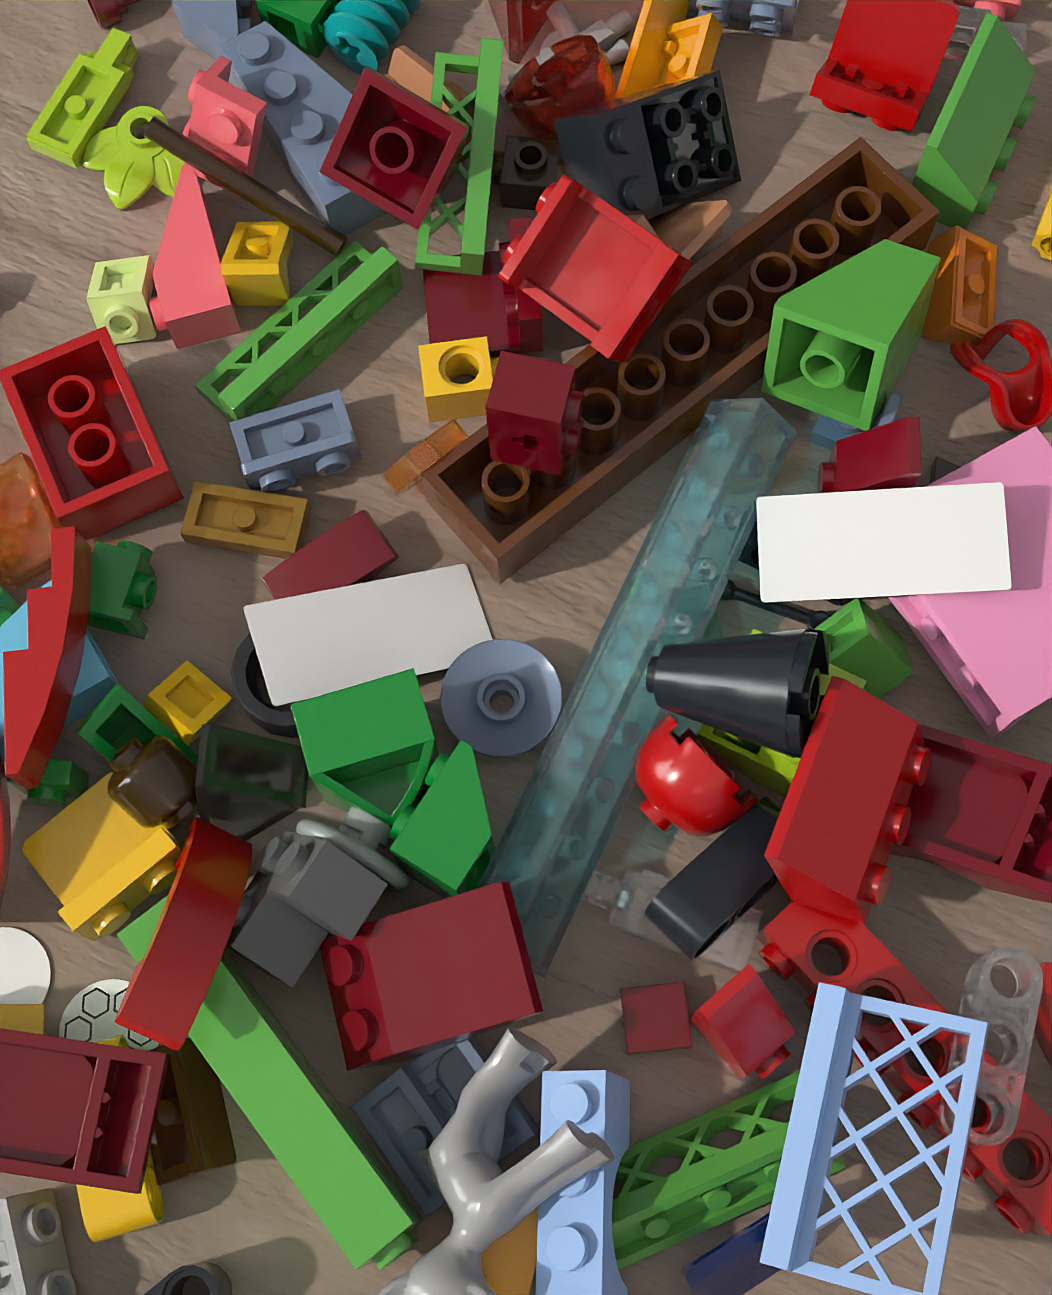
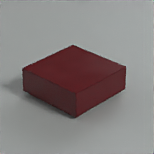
[619,981,692,1055]

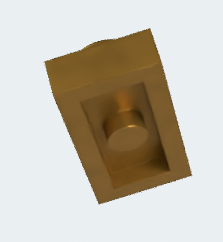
[180,480,311,559]

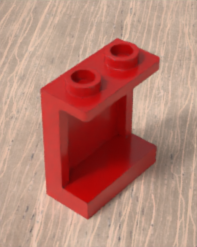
[498,174,693,363]

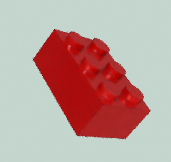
[0,326,184,541]

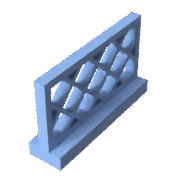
[760,982,989,1295]

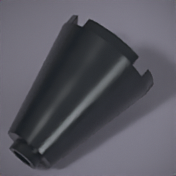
[646,628,829,758]

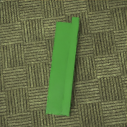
[415,37,504,276]
[195,240,403,422]
[612,1071,846,1270]

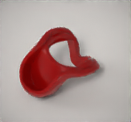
[950,319,1052,432]

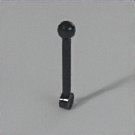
[713,578,831,629]

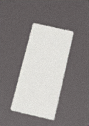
[756,482,1012,602]
[244,564,493,706]

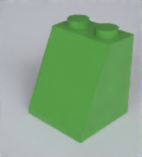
[761,239,941,431]

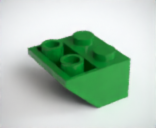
[389,740,497,898]

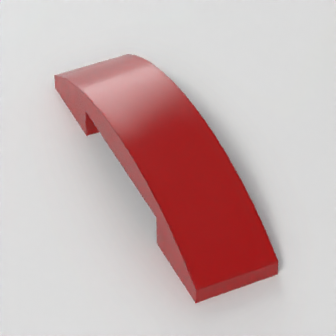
[114,816,253,1051]

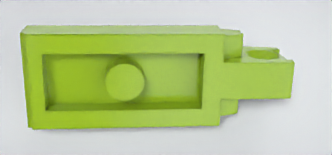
[26,28,139,169]

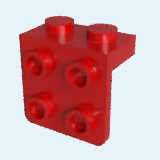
[809,0,960,132]

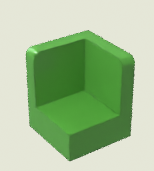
[813,598,915,699]

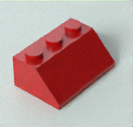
[764,676,931,923]

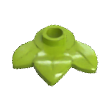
[83,106,184,211]

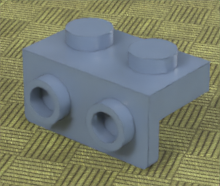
[229,389,362,493]

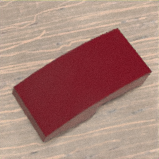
[261,510,399,600]

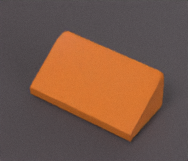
[922,225,998,346]

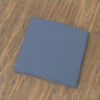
[352,1036,541,1217]

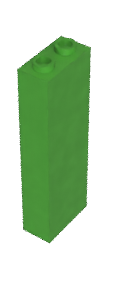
[117,895,424,1270]

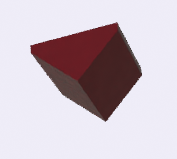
[319,66,470,230]

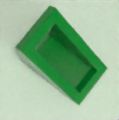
[74,684,205,767]

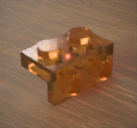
[0,452,62,589]

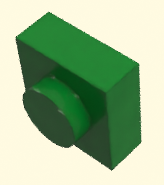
[7,759,89,806]

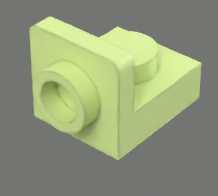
[86,255,158,344]

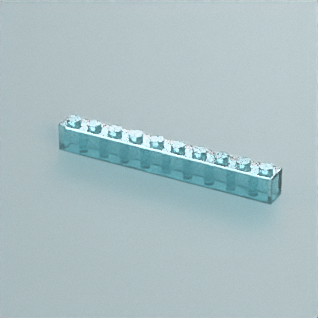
[477,398,797,978]

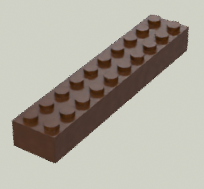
[421,137,940,584]

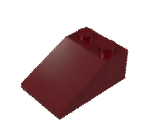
[320,881,543,1071]

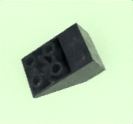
[554,70,742,220]

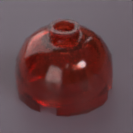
[504,35,615,140]

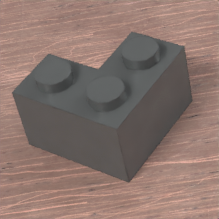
[226,831,388,988]

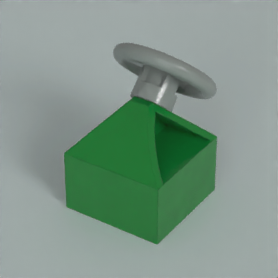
[290,668,439,892]

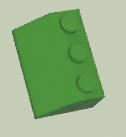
[912,12,1037,230]

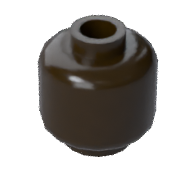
[107,735,203,829]

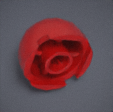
[635,713,759,836]

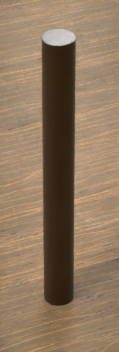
[144,117,348,257]

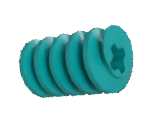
[323,0,420,75]

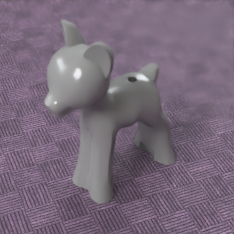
[379,1026,614,1295]

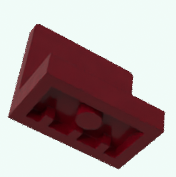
[423,217,543,357]

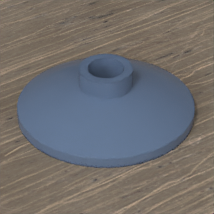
[440,639,562,758]

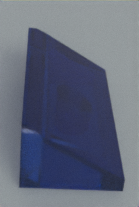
[681,1212,817,1295]

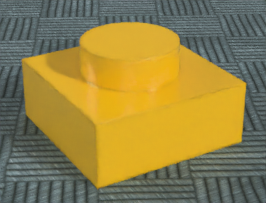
[143,660,232,746]

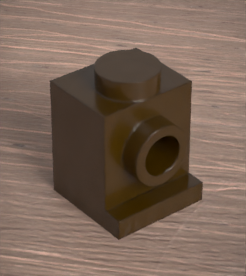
[491,135,567,211]

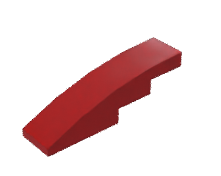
[3,526,92,789]

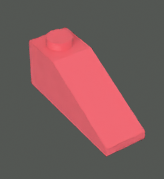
[149,164,242,349]

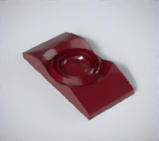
[890,724,1052,903]
[0,1028,170,1194]

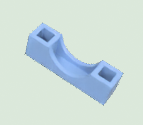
[536,1070,630,1295]

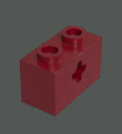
[485,351,585,475]

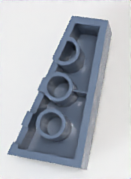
[218,21,388,236]

